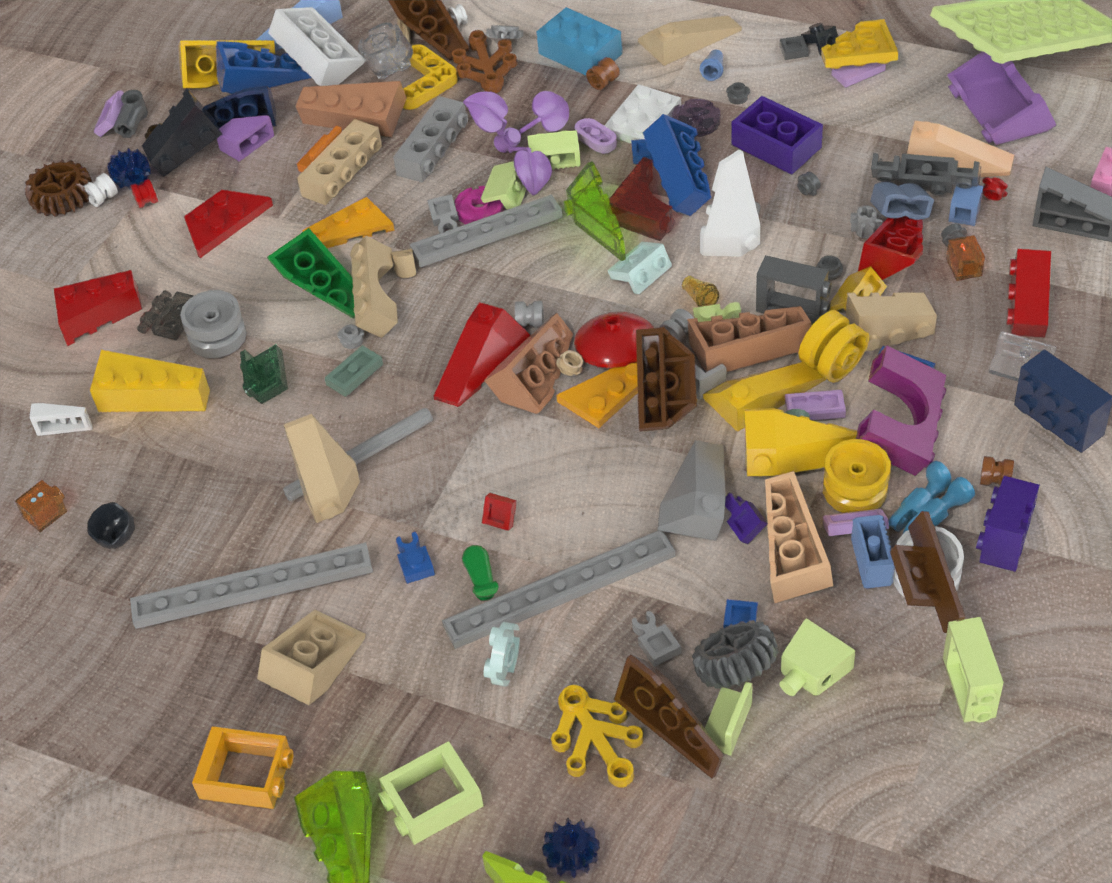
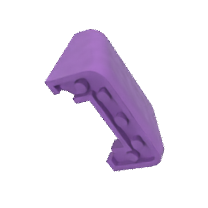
[947,51,1056,145]

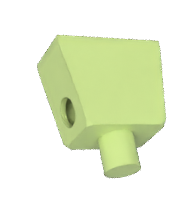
[779,618,855,696]

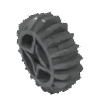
[692,620,779,689]

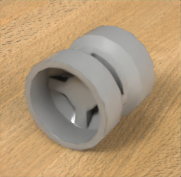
[515,301,544,328]
[659,309,694,343]

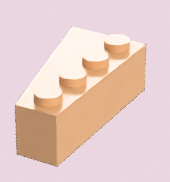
[765,471,833,604]

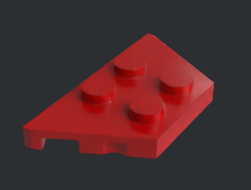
[184,190,273,258]

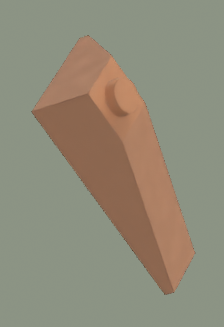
[484,313,573,414]

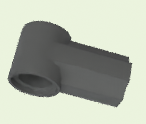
[114,89,148,138]

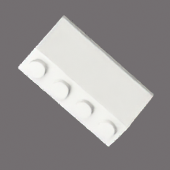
[268,7,365,86]

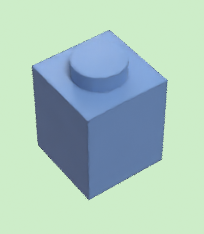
[949,185,983,226]

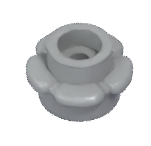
[338,324,364,349]

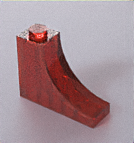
[605,157,675,241]

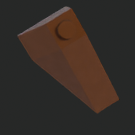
[614,655,724,779]

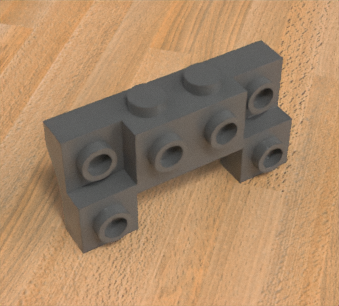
[871,153,982,195]

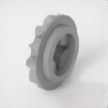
[486,25,524,39]

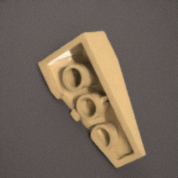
[638,15,742,66]

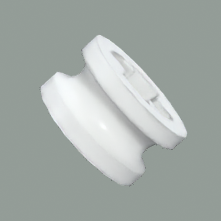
[448,4,468,27]

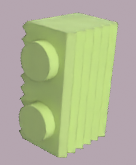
[527,130,581,170]

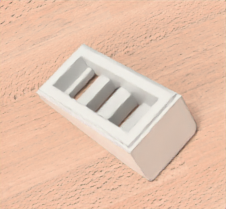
[29,403,93,436]

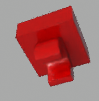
[482,493,517,531]

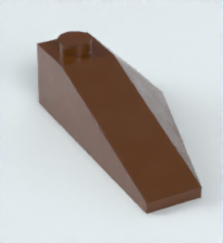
[388,0,470,61]

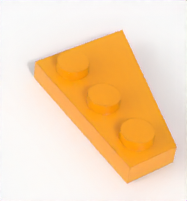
[302,197,395,248]
[556,362,638,428]

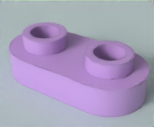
[575,118,617,154]

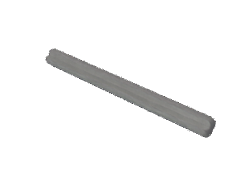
[283,408,433,501]

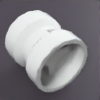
[84,173,118,207]

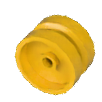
[798,310,869,383]
[823,439,891,513]

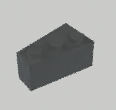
[1032,167,1112,242]

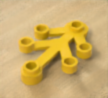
[551,685,643,788]

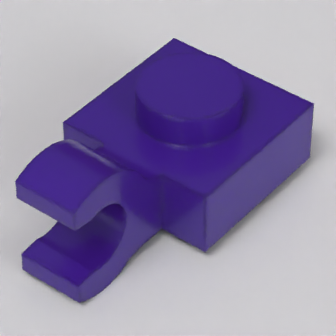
[725,492,768,544]

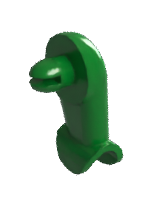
[462,545,499,601]

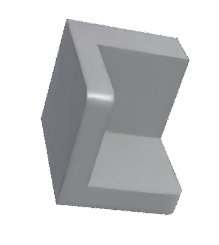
[695,364,727,400]

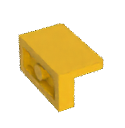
[829,267,887,311]

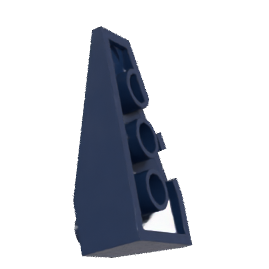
[204,86,276,128]

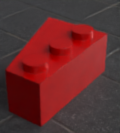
[1006,249,1051,338]
[54,270,142,346]

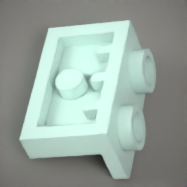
[607,242,672,294]

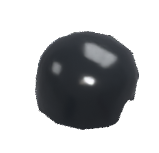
[87,502,135,549]

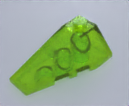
[564,161,626,261]
[294,771,372,883]

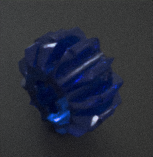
[107,147,151,190]
[542,817,600,879]

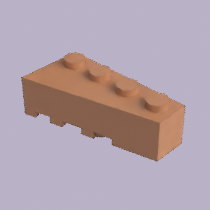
[295,81,406,137]
[687,306,812,373]

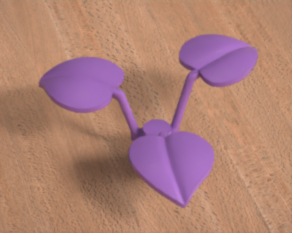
[463,91,569,196]

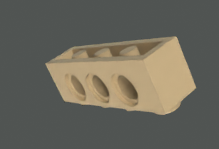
[297,119,382,206]

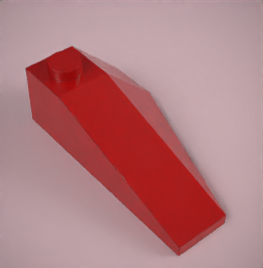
[858,215,923,280]
[433,302,530,407]

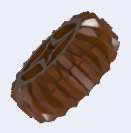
[24,159,93,217]

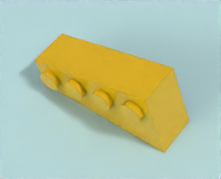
[90,350,210,412]

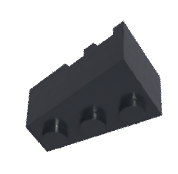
[142,88,222,177]

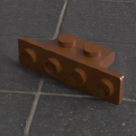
[890,511,965,633]

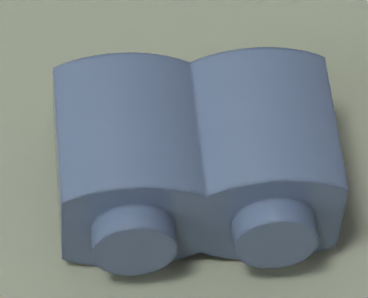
[870,182,934,220]

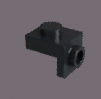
[801,23,839,56]

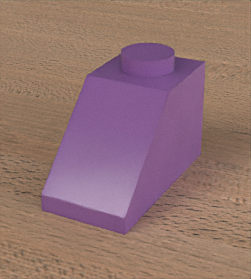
[217,115,274,162]

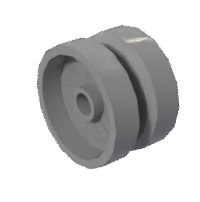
[180,290,247,358]

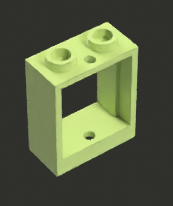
[943,617,1004,722]
[378,741,484,845]

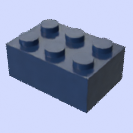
[1014,349,1112,453]

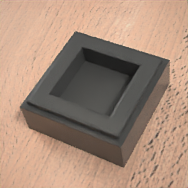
[779,35,808,60]

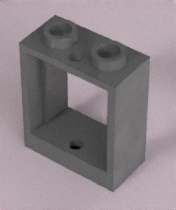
[756,255,832,325]

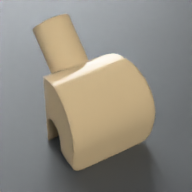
[392,249,416,278]

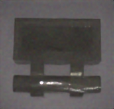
[137,290,194,341]

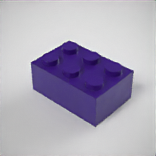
[731,96,823,175]

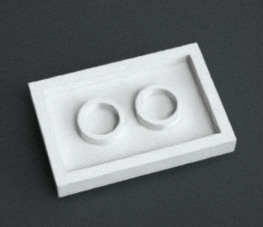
[604,84,681,143]

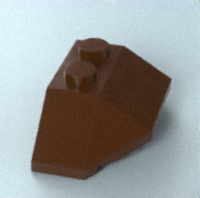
[636,327,697,432]

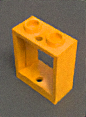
[192,726,294,809]

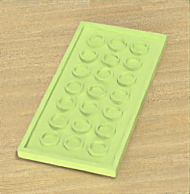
[930,0,1112,64]

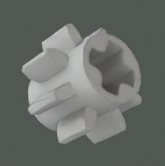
[850,206,883,238]

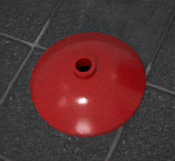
[574,311,654,368]

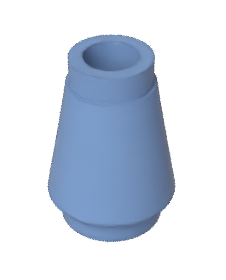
[700,49,723,81]

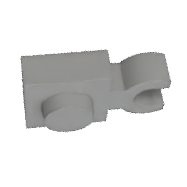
[427,194,459,234]
[632,611,681,667]

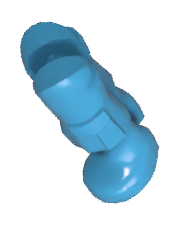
[889,461,975,534]

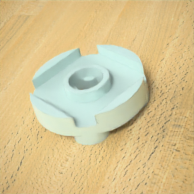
[484,622,520,687]

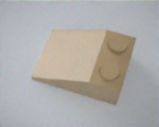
[257,610,366,705]

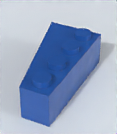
[643,114,712,216]

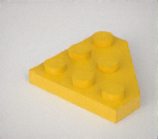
[821,19,898,69]

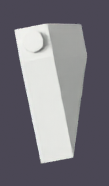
[700,150,760,257]

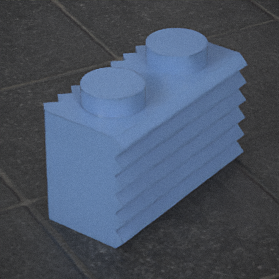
[851,515,895,589]

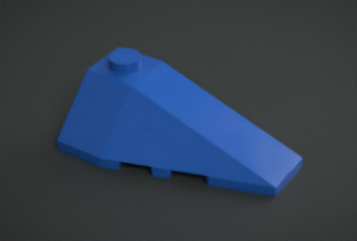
[216,41,312,94]

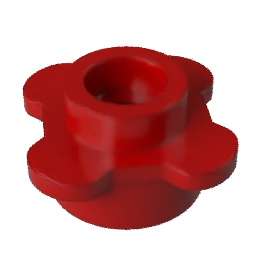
[982,177,1008,201]

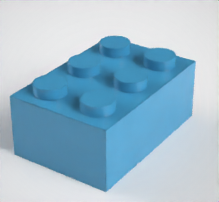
[536,7,622,75]

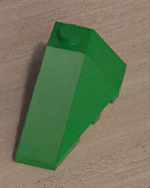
[267,228,355,319]

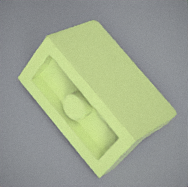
[481,161,526,210]
[705,682,752,755]

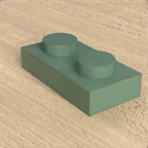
[325,345,383,397]

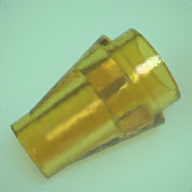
[682,276,719,307]

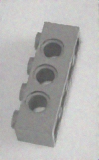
[393,96,468,183]

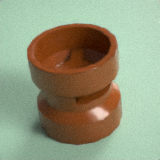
[586,57,620,90]
[980,456,1014,486]

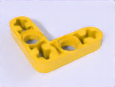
[403,44,458,110]

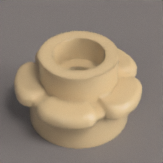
[556,350,583,376]

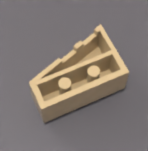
[846,293,937,352]

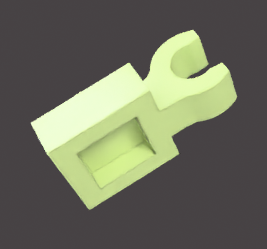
[693,302,741,322]

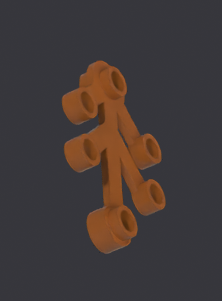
[452,30,517,94]

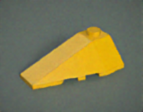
[179,40,275,88]
[703,362,826,432]
[744,408,857,477]

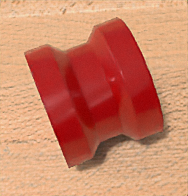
[130,179,158,209]

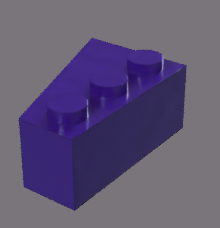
[976,476,1040,572]

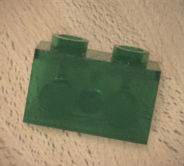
[240,344,288,404]

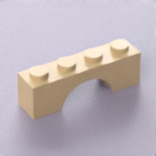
[350,236,398,338]

